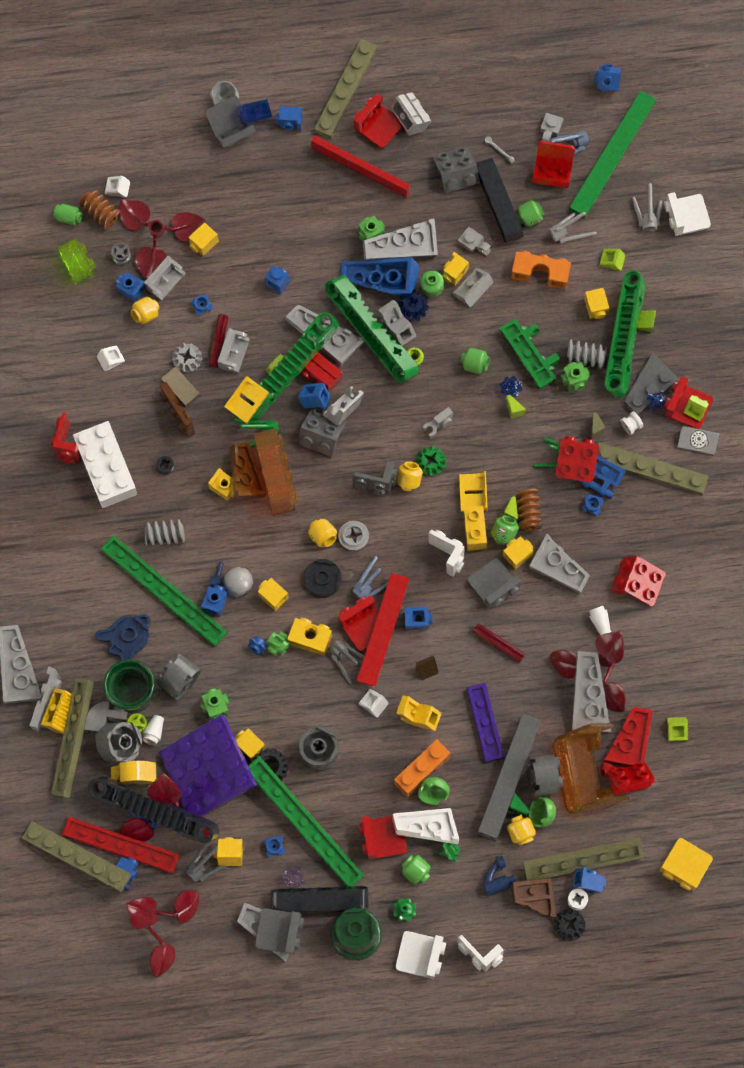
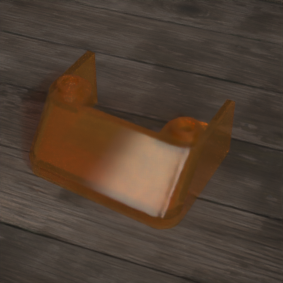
[552,723,630,814]

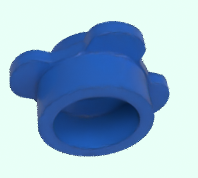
[191,294,213,315]
[582,494,604,515]
[248,637,267,656]
[264,836,285,857]

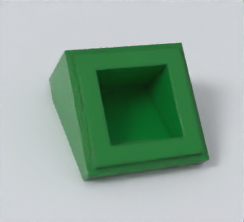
[509,794,529,817]

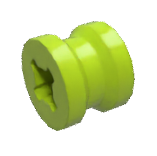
[127,713,148,735]

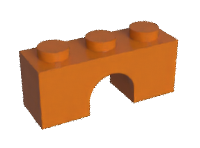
[511,251,571,290]
[394,739,451,798]

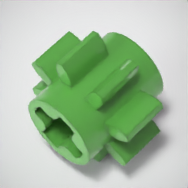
[266,631,290,656]

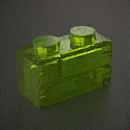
[57,238,96,284]

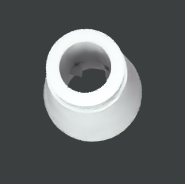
[589,606,611,635]
[142,715,164,746]

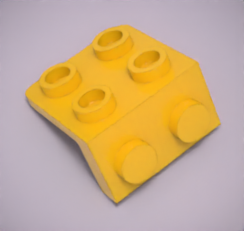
[660,838,713,891]

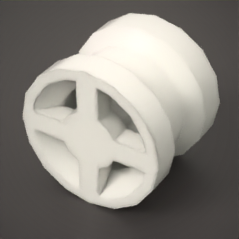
[620,411,643,435]
[567,889,588,911]

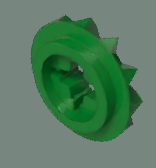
[416,446,446,476]

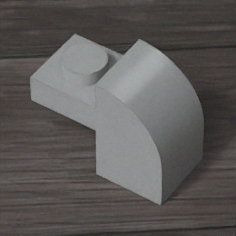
[378,300,416,346]
[85,702,129,735]

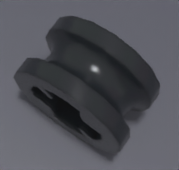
[157,456,174,475]

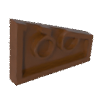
[159,382,195,437]
[230,443,267,499]

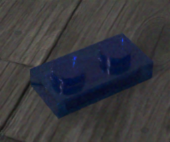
[236,99,272,125]

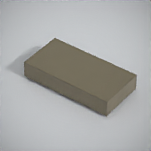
[161,367,200,407]

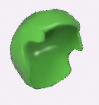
[418,777,450,805]
[529,797,556,827]

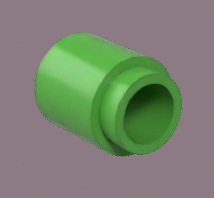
[54,204,83,226]

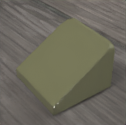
[591,412,605,440]

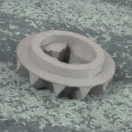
[172,343,202,372]
[338,521,369,551]

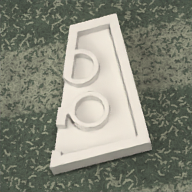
[392,808,459,844]

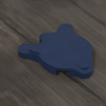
[95,614,151,660]

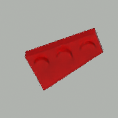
[604,707,653,766]

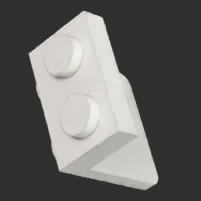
[664,192,711,236]
[428,530,464,577]
[396,931,446,979]
[458,935,504,972]

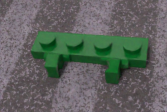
[500,318,560,390]

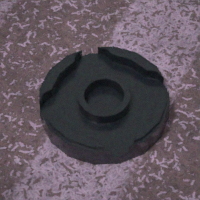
[304,559,342,597]

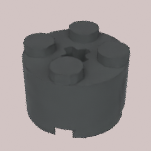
[156,654,201,700]
[95,722,142,762]
[299,727,339,770]
[527,754,563,796]

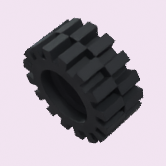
[252,748,288,781]

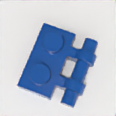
[578,455,627,499]

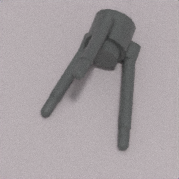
[329,639,364,685]
[186,843,227,882]

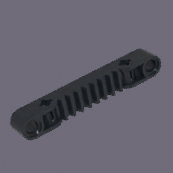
[88,776,219,844]

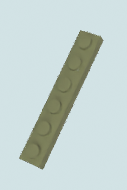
[314,39,377,139]
[598,442,709,495]
[51,678,94,798]
[22,821,131,892]
[523,838,644,881]

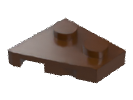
[511,878,556,918]

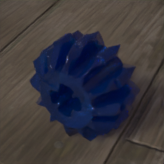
[397,290,429,322]

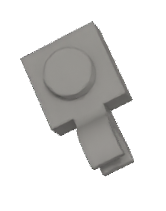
[540,113,564,142]
[458,227,491,256]
[423,407,453,439]

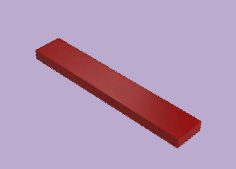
[311,135,410,198]
[357,573,410,688]
[62,817,180,874]

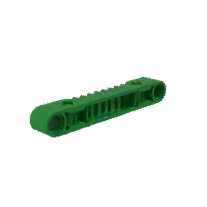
[605,270,646,398]
[325,275,418,383]
[245,312,338,420]

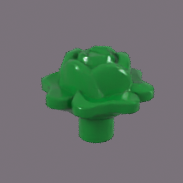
[439,842,460,862]
[393,898,416,921]

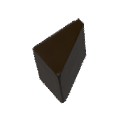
[416,656,438,680]

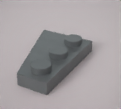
[624,353,679,416]

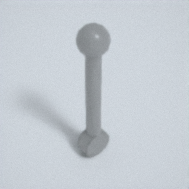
[485,137,515,164]

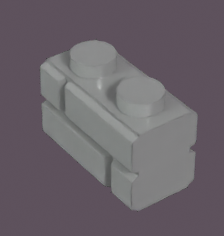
[390,92,431,136]

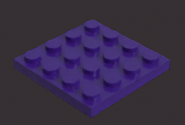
[158,715,257,817]

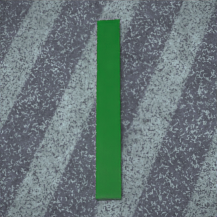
[569,91,657,218]
[101,535,228,647]
[248,756,364,886]

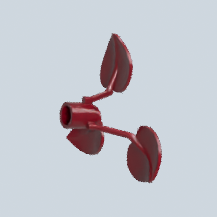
[119,200,205,279]
[550,631,626,712]
[120,773,210,842]
[126,890,199,978]

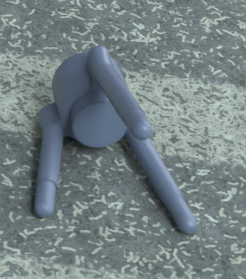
[550,130,589,155]
[352,556,388,599]

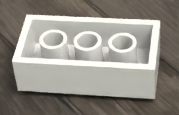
[73,421,138,508]

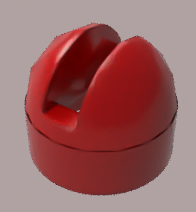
[600,761,617,778]

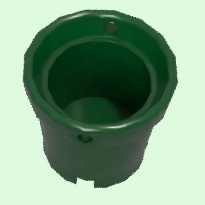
[103,659,155,714]
[330,908,383,961]

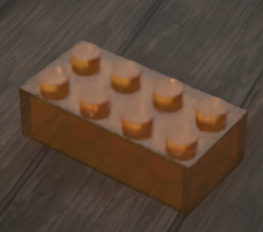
[254,429,298,516]

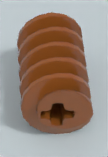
[79,191,119,230]
[516,489,543,531]

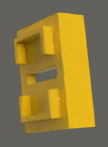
[224,376,269,423]
[459,471,488,512]

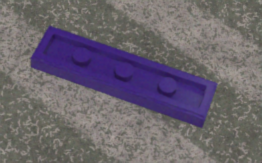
[466,683,504,763]

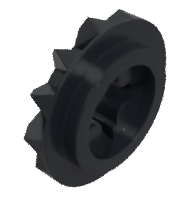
[553,909,585,941]

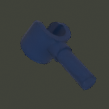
[210,562,224,587]

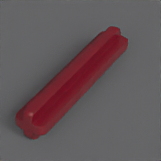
[209,314,228,368]
[473,624,525,663]

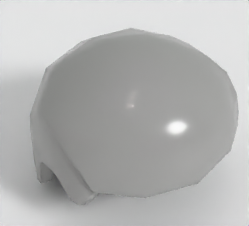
[210,81,239,105]
[223,567,253,598]

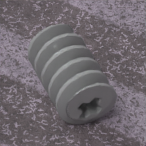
[567,339,607,369]
[145,519,185,546]

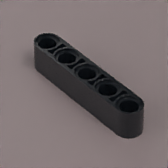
[476,158,524,243]
[270,886,369,912]

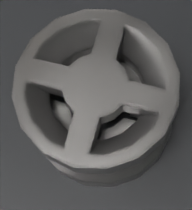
[111,243,131,266]

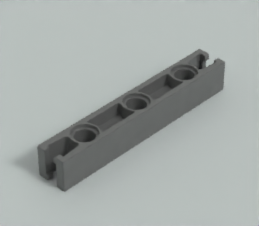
[478,713,541,841]

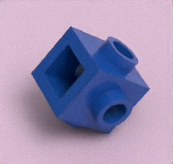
[594,64,621,92]

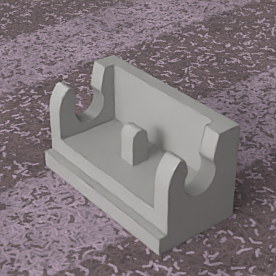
[144,256,185,301]
[218,328,250,374]
[323,386,364,426]

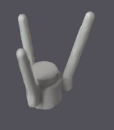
[632,183,662,231]
[549,212,597,244]

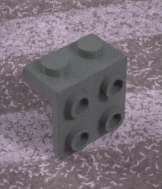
[205,96,256,148]
[433,147,480,193]
[297,407,347,457]
[352,460,398,496]
[468,558,521,610]
[255,908,304,955]

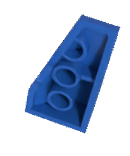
[341,257,419,295]

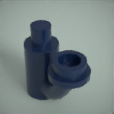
[483,856,516,896]

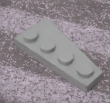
[363,218,438,260]
[285,305,365,366]
[0,625,42,704]
[571,651,611,732]

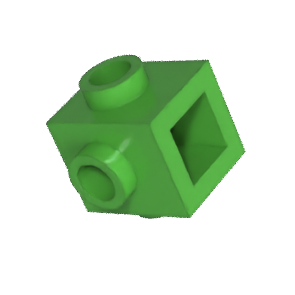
[358,216,385,242]
[561,362,590,392]
[200,689,230,720]

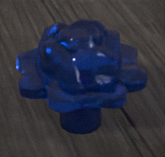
[500,376,523,397]
[646,390,666,411]

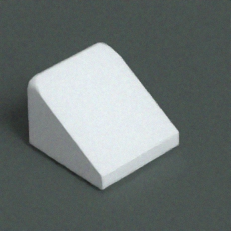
[105,176,130,198]
[97,345,125,371]
[358,689,388,718]

